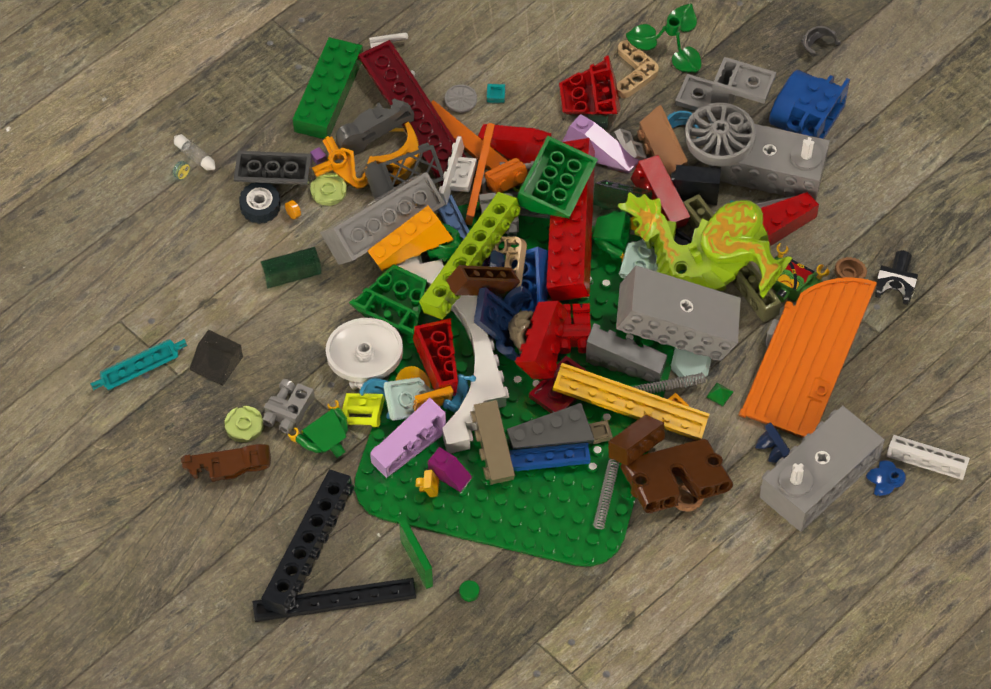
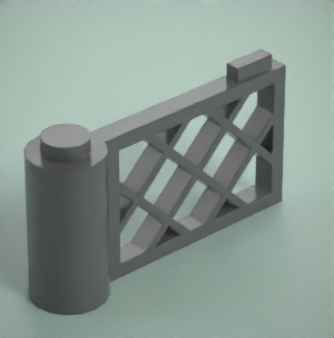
[364,143,444,200]

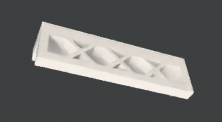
[886,435,970,480]

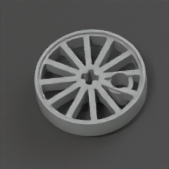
[685,103,756,166]

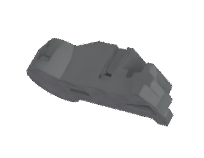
[336,98,414,155]

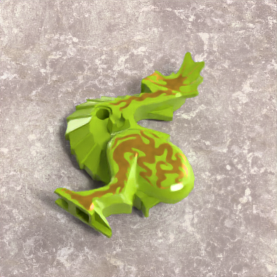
[618,192,792,299]

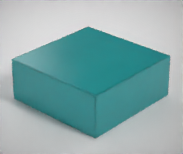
[487,84,505,103]

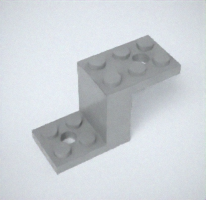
[675,57,776,118]

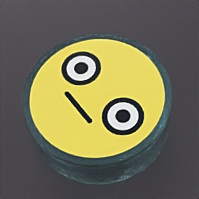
[173,161,190,180]

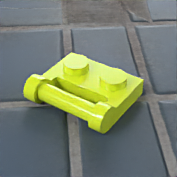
[342,393,385,427]

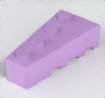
[370,398,446,478]

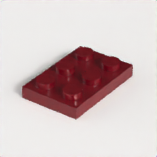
[529,356,589,413]

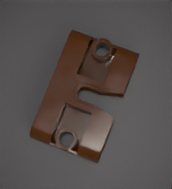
[620,439,733,513]

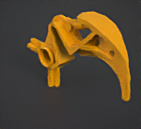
[312,122,419,189]

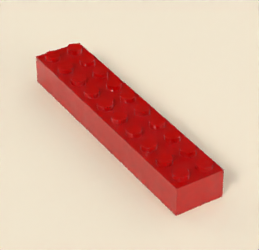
[547,138,595,301]

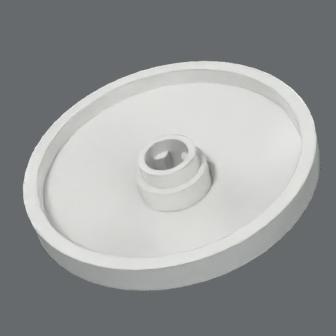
[326,318,403,383]

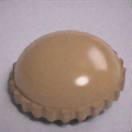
[834,257,867,279]
[675,483,704,511]

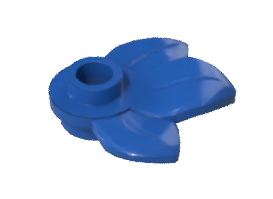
[866,460,906,496]

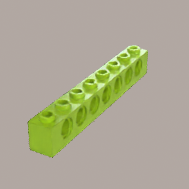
[419,192,520,320]

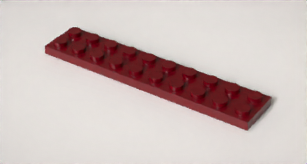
[358,40,476,186]

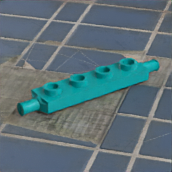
[90,339,188,391]

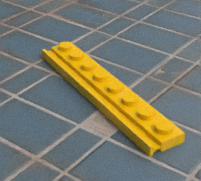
[552,363,710,440]

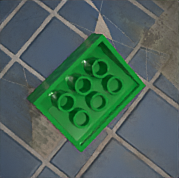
[517,136,598,218]

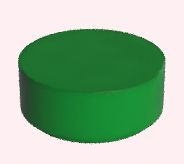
[459,580,480,602]

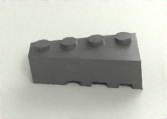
[586,323,667,382]
[506,403,594,450]

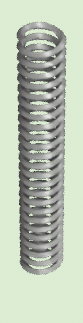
[632,372,706,394]
[593,459,620,529]

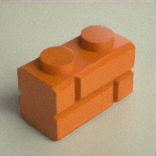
[484,158,528,194]

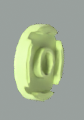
[310,172,347,206]
[225,406,264,442]

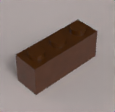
[608,415,665,466]

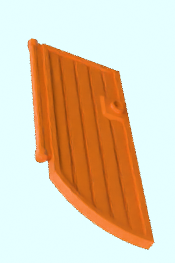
[738,277,877,438]

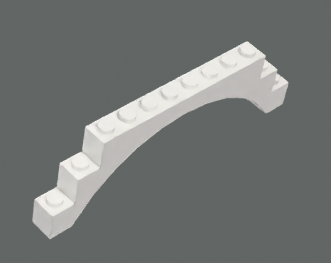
[397,256,509,453]

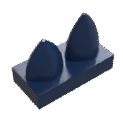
[755,422,790,463]

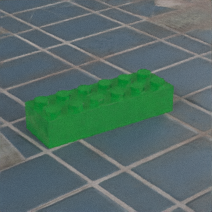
[293,37,363,139]

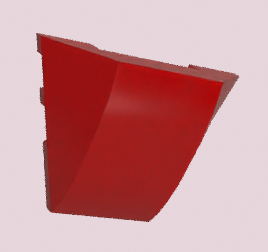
[559,55,621,115]

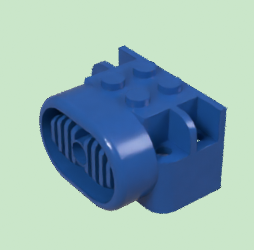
[769,70,850,139]

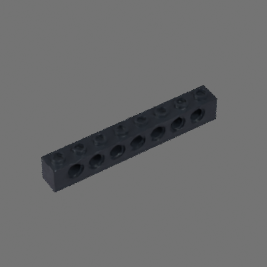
[261,469,354,616]

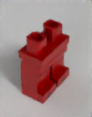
[560,303,591,354]

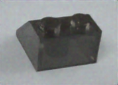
[190,329,243,386]

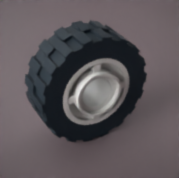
[239,182,281,224]

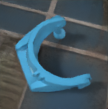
[667,111,700,139]
[443,374,476,413]
[359,378,390,419]

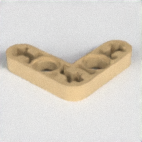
[617,40,659,98]
[492,237,527,287]

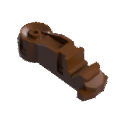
[181,444,271,482]

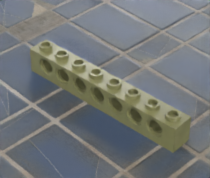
[683,194,781,323]

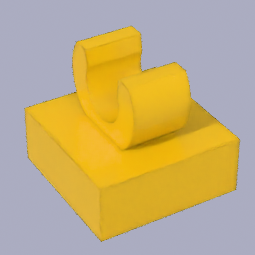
[416,470,439,497]

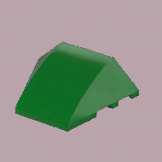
[349,264,427,336]

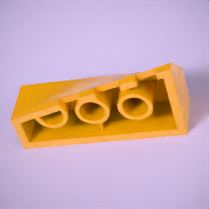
[367,205,454,271]

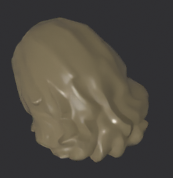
[508,310,534,353]

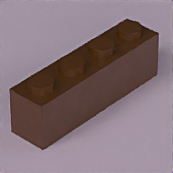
[446,265,520,297]

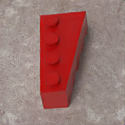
[761,192,819,246]
[515,301,567,380]

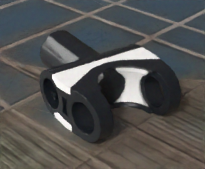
[875,250,918,305]

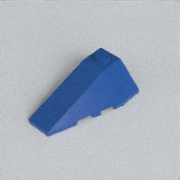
[511,247,548,312]

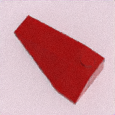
[478,124,552,171]

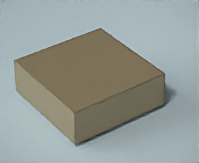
[589,420,613,444]

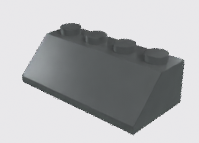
[234,151,312,185]

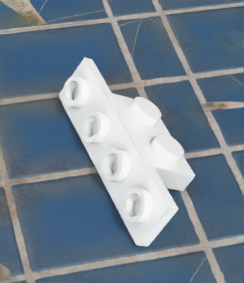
[439,136,478,205]

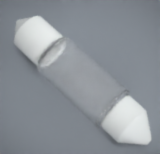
[174,134,215,170]

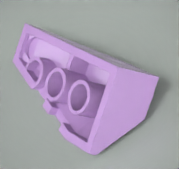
[562,114,640,174]

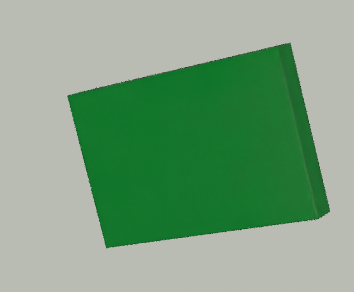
[399,519,433,589]

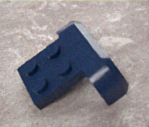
[474,286,533,361]

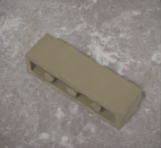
[470,400,515,485]

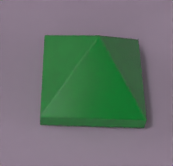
[707,383,733,406]

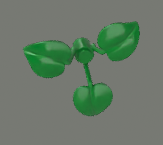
[626,3,701,73]

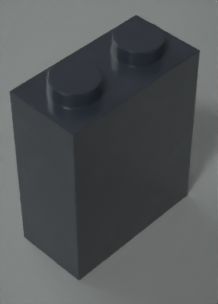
[671,165,721,205]

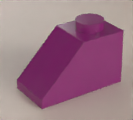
[428,447,472,493]

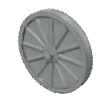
[445,85,477,112]

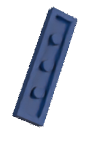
[510,443,590,471]

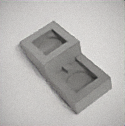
[615,128,647,160]

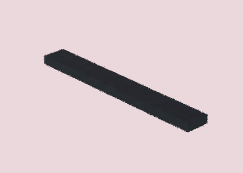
[252,578,416,622]

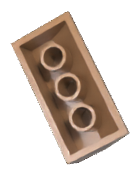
[637,105,688,178]

